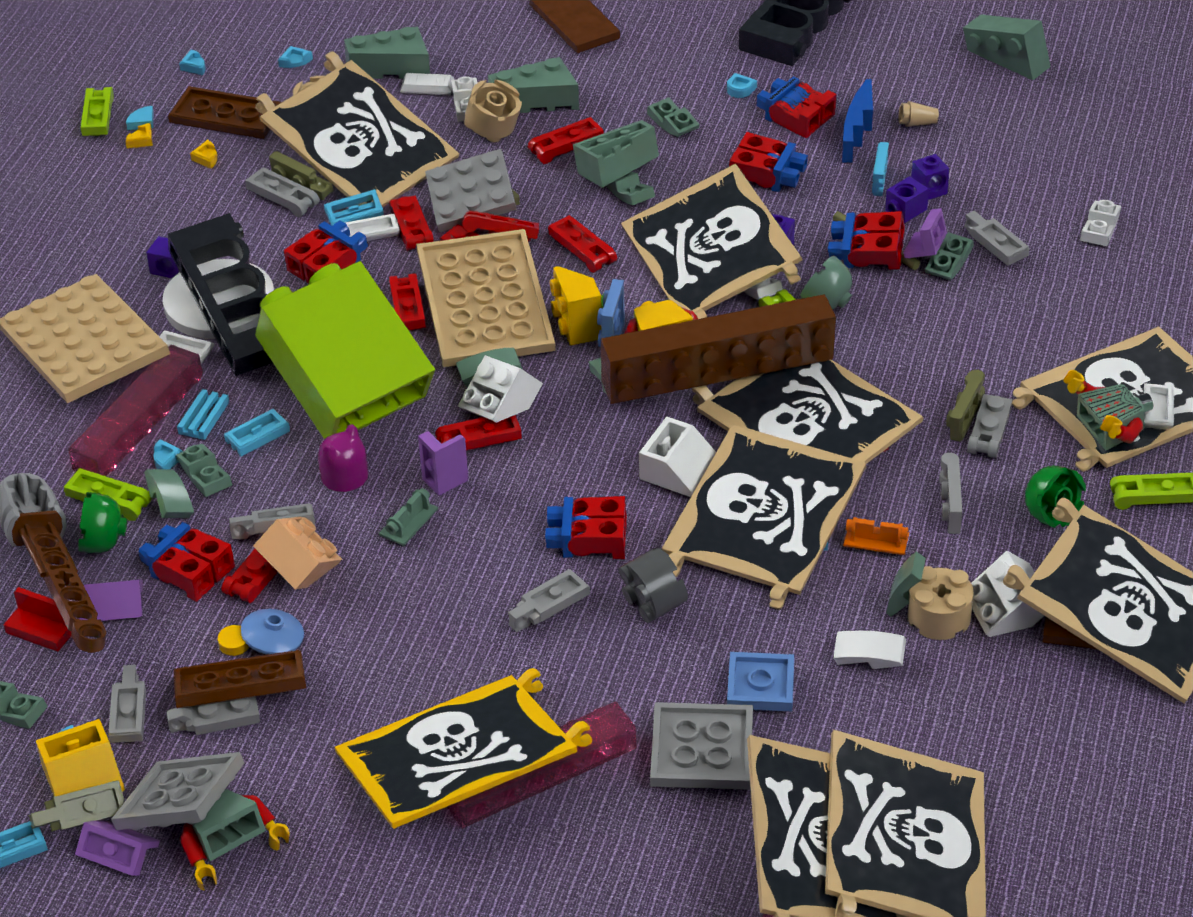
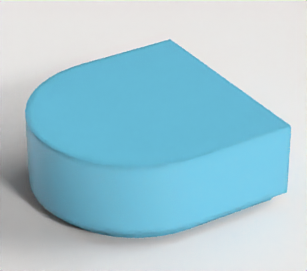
[727,73,757,98]

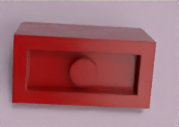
[3,587,71,652]

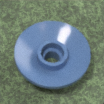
[241,609,304,655]

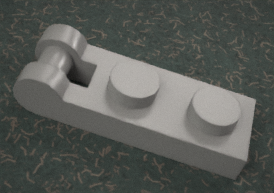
[245,167,320,217]
[967,394,1013,458]
[939,453,962,534]

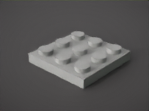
[425,149,517,232]
[650,702,753,790]
[111,752,245,831]

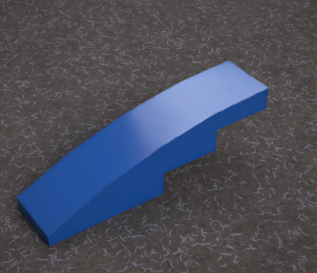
[842,79,873,163]

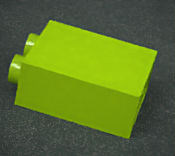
[255,261,435,439]

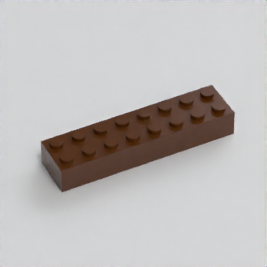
[601,294,836,404]

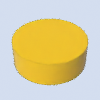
[218,625,249,656]

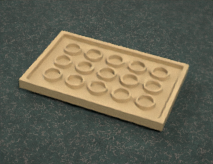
[417,229,555,367]
[0,274,170,403]

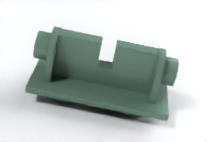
[379,488,438,546]

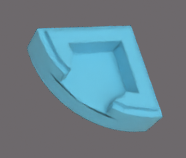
[278,46,313,68]
[179,50,206,75]
[126,106,154,130]
[153,439,183,470]

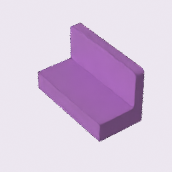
[903,208,947,258]
[418,431,468,496]
[79,579,143,621]
[75,820,160,876]

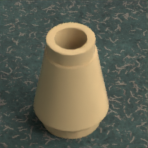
[898,101,939,127]

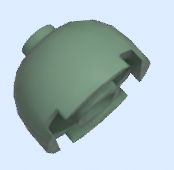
[799,255,853,310]

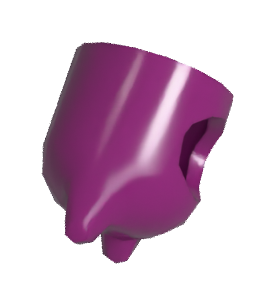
[318,424,369,492]

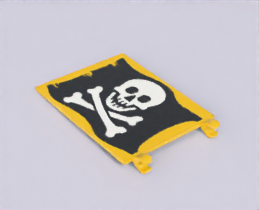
[335,668,592,829]

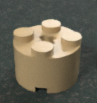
[464,80,522,142]
[908,566,974,640]

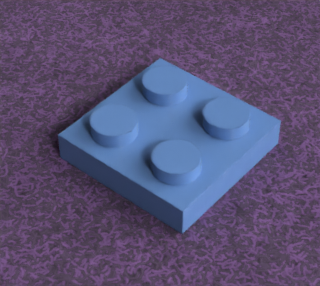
[597,279,625,347]
[727,652,794,711]

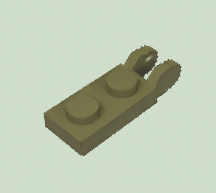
[946,369,985,442]

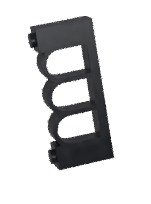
[739,0,850,66]
[168,213,273,376]

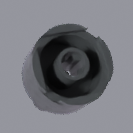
[618,548,688,623]

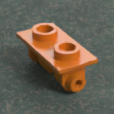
[843,517,909,555]

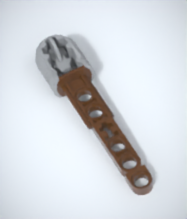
[0,473,106,653]

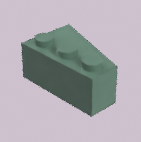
[963,14,1051,80]
[344,26,430,79]
[488,57,579,113]
[573,120,659,188]

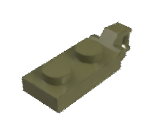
[269,151,333,200]
[29,780,125,832]

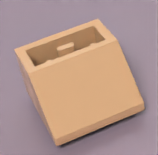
[253,517,342,590]

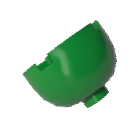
[1025,465,1086,528]
[78,492,127,554]

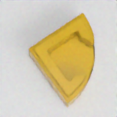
[126,123,153,149]
[190,140,217,169]

